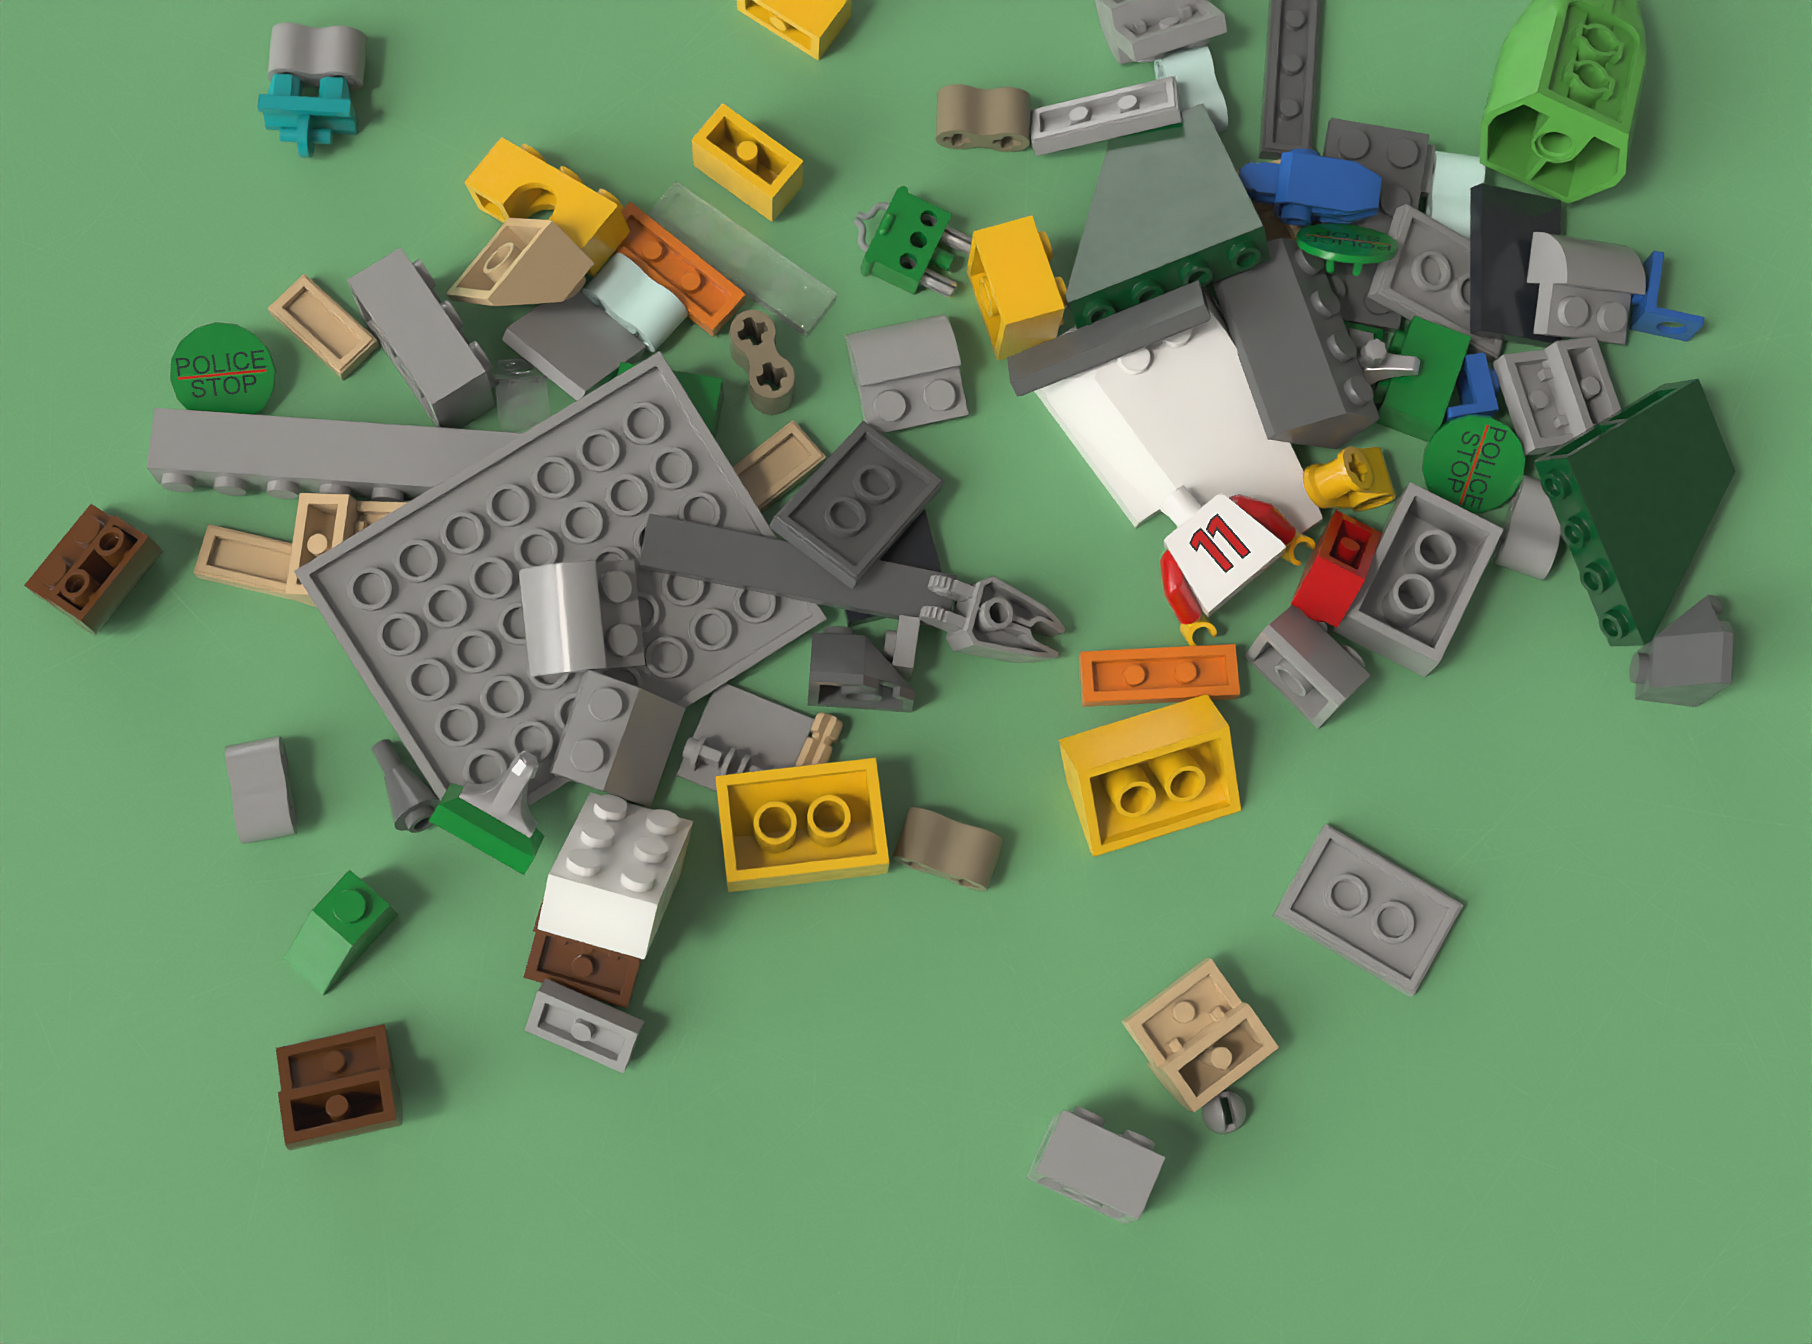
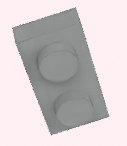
[525,978,645,1074]

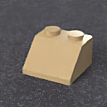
[446,218,594,306]

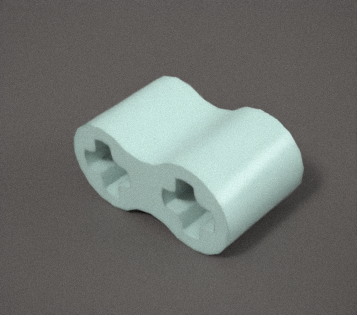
[1154,44,1228,133]
[1424,151,1486,239]
[582,253,689,352]

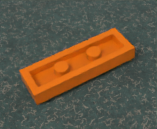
[611,201,746,337]
[1078,644,1240,707]

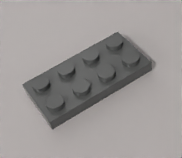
[1312,118,1430,333]

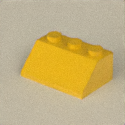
[1059,694,1241,857]
[715,758,889,892]

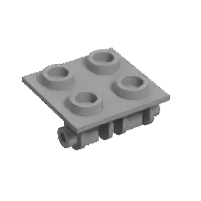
[676,683,815,792]

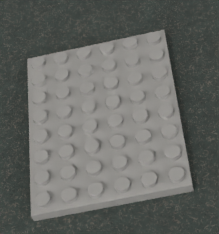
[294,351,827,844]

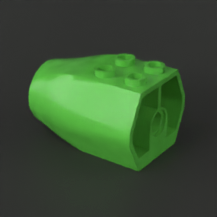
[1480,0,1647,204]

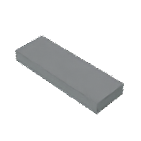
[1031,76,1182,156]

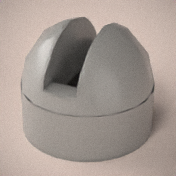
[1201,1090,1246,1134]

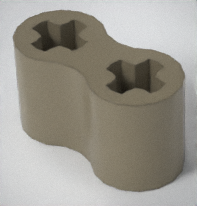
[936,84,1031,152]
[730,310,795,415]
[892,807,1004,892]

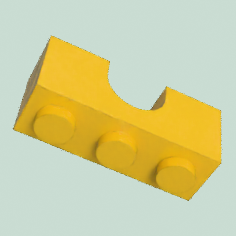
[464,137,630,277]

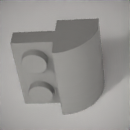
[1095,0,1227,65]
[1527,232,1646,345]
[844,314,968,433]
[1493,336,1621,456]
[519,559,645,677]

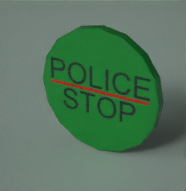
[1296,223,1399,276]
[170,322,276,415]
[1422,414,1526,514]

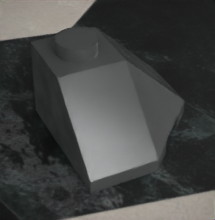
[1629,595,1734,707]
[808,626,915,713]

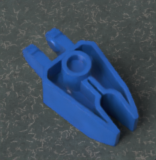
[1238,148,1382,226]

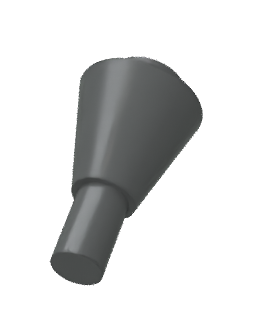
[372,739,440,833]

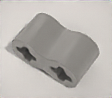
[267,22,367,92]
[1493,475,1561,580]
[225,736,298,844]

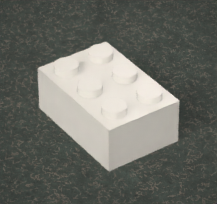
[537,792,693,959]

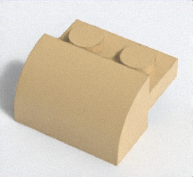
[285,493,407,607]
[1121,958,1279,1112]

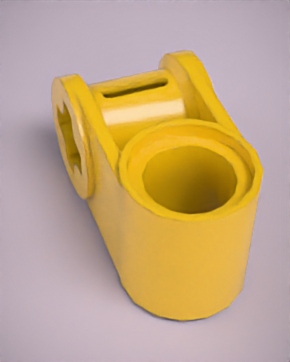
[1303,446,1396,512]

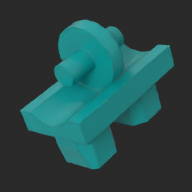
[257,73,358,158]

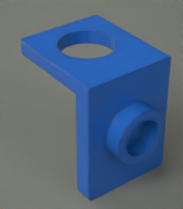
[1630,250,1705,342]

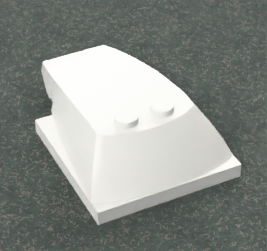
[1035,286,1323,534]

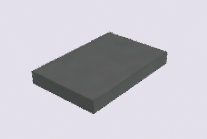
[769,421,945,590]

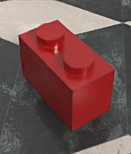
[1291,510,1382,628]

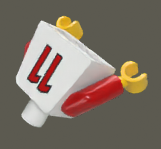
[1159,485,1316,646]

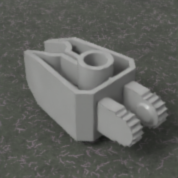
[919,575,1065,663]

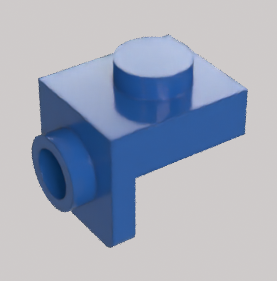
[1440,352,1499,427]

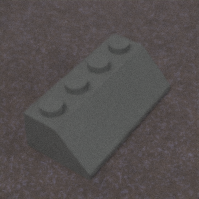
[1212,237,1380,449]

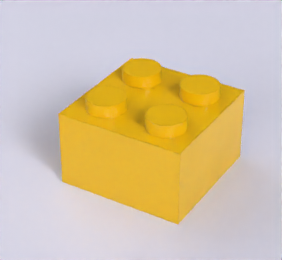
[966,215,1069,361]

